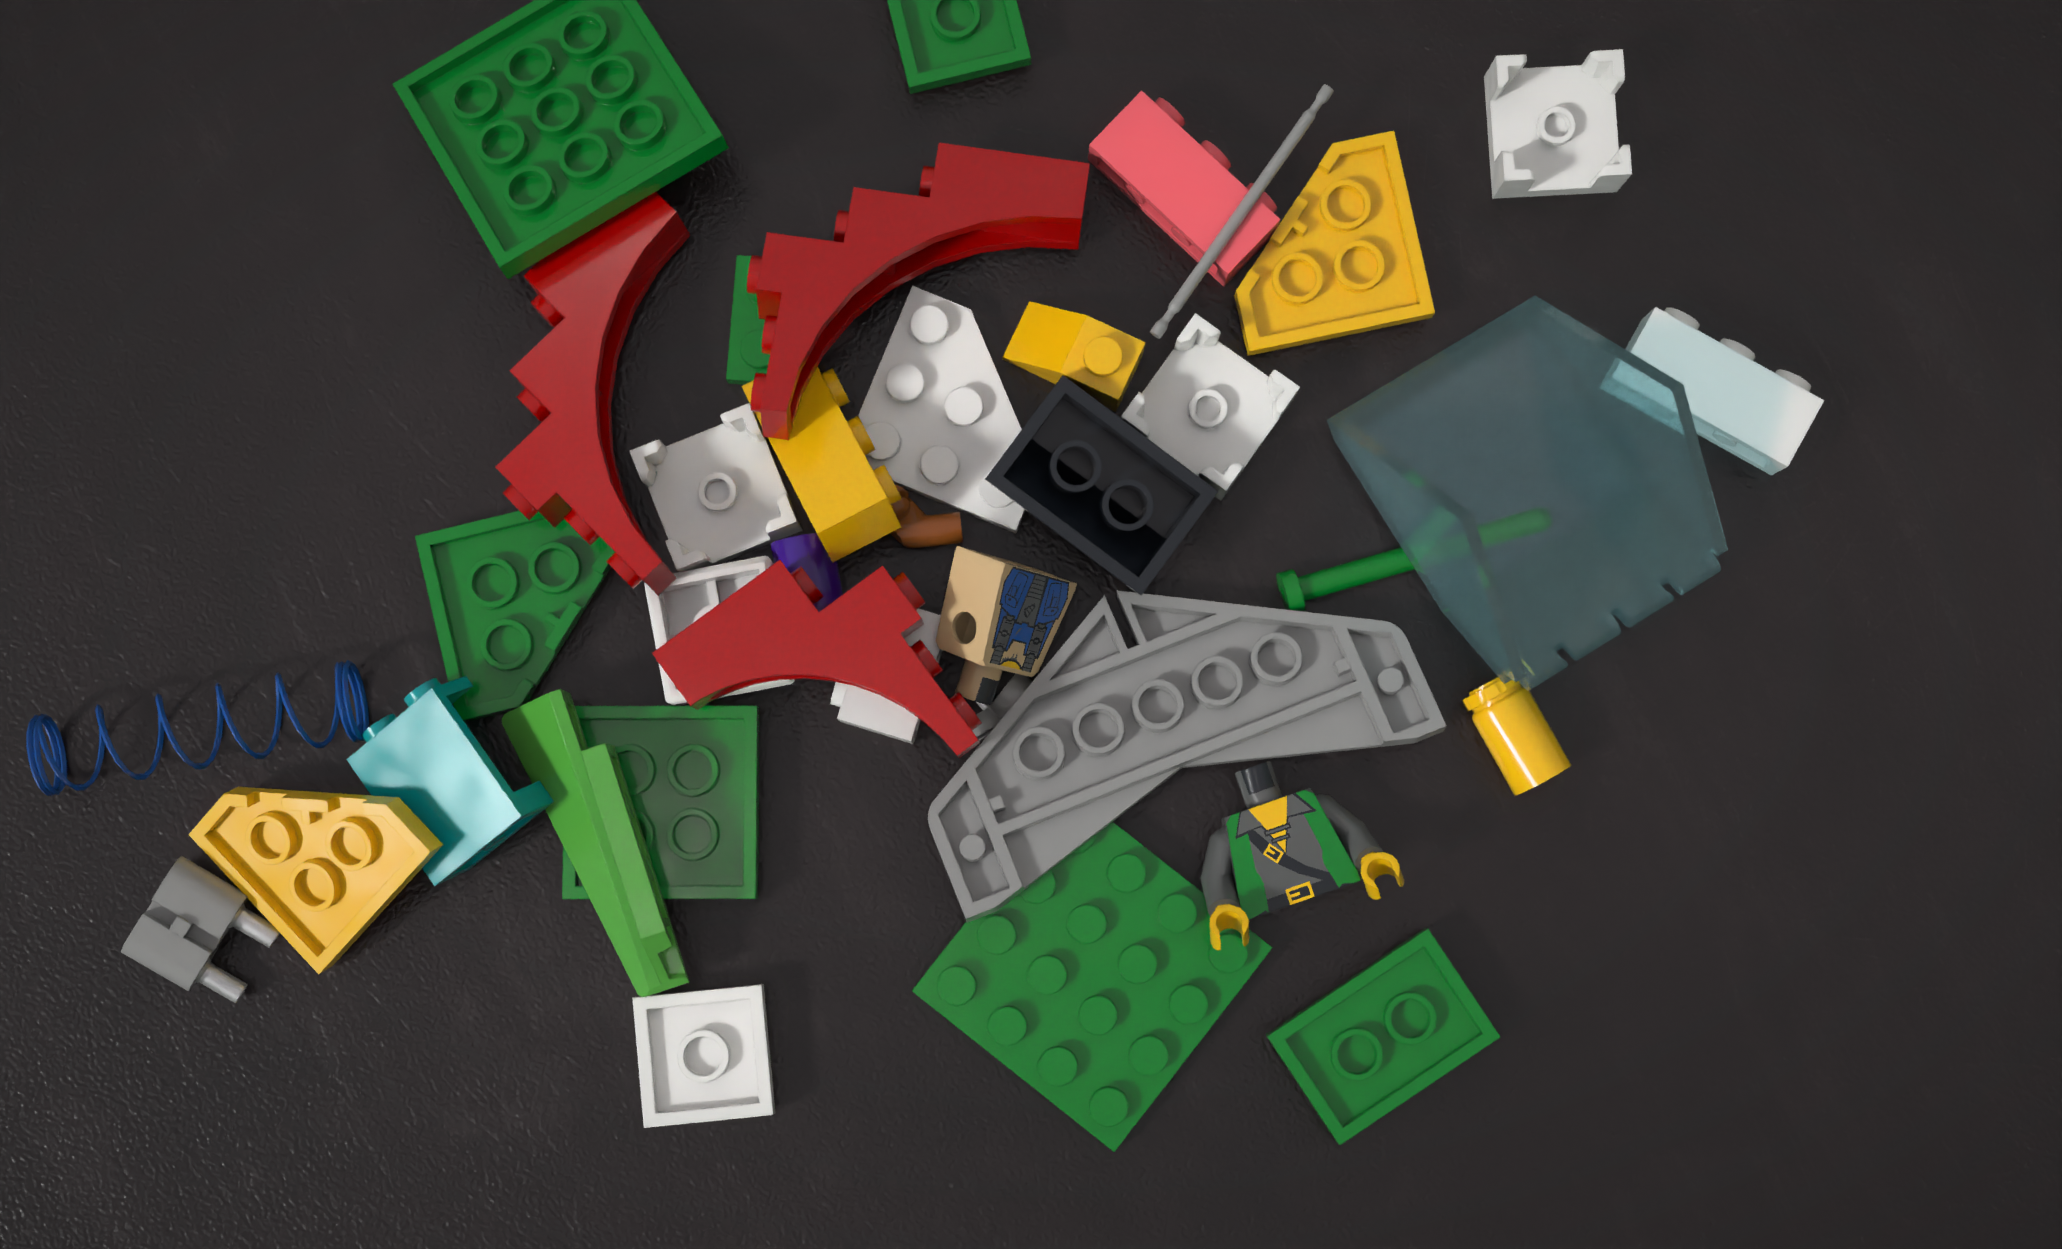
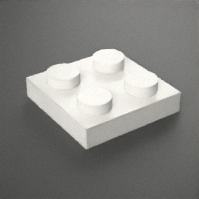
[632,984,775,1128]

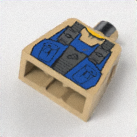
[936,546,1077,705]

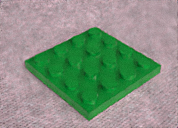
[393,0,729,279]
[912,822,1273,1152]

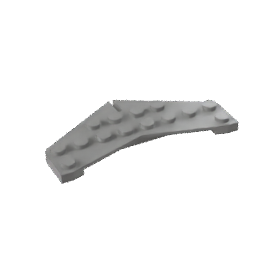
[928,590,1447,923]

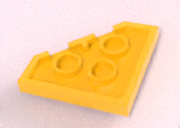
[1234,131,1435,356]
[189,787,443,974]

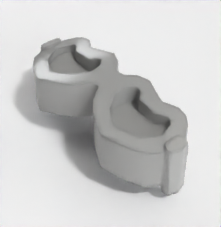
[972,673,1032,742]

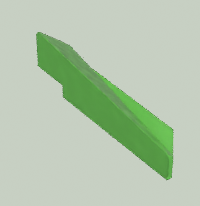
[502,689,690,997]

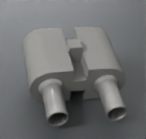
[121,856,280,1003]

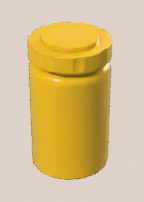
[1462,670,1571,796]

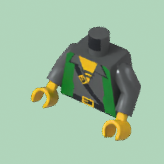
[1200,761,1404,950]

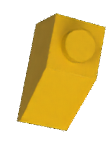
[1002,301,1146,412]

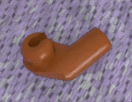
[889,485,963,549]

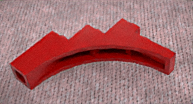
[747,143,1090,440]
[495,192,690,596]

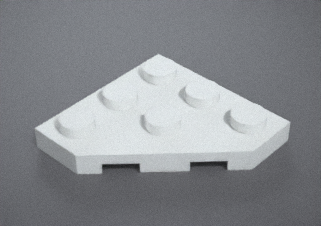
[858,286,1026,533]

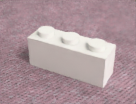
[1606,307,1824,476]

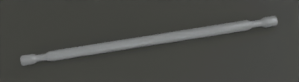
[1150,84,1334,339]

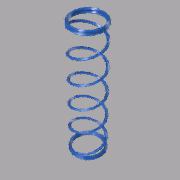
[26,660,369,796]

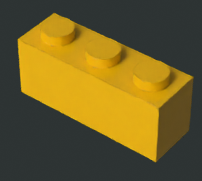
[741,367,902,563]

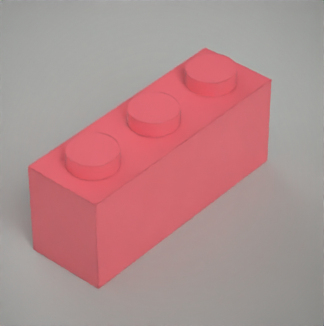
[1088,90,1281,287]

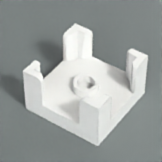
[1484,49,1632,199]
[1121,313,1300,501]
[629,403,803,572]

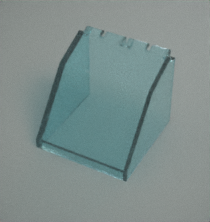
[1327,296,1728,691]

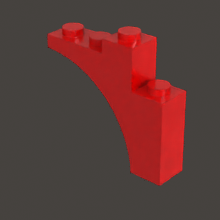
[652,560,982,758]

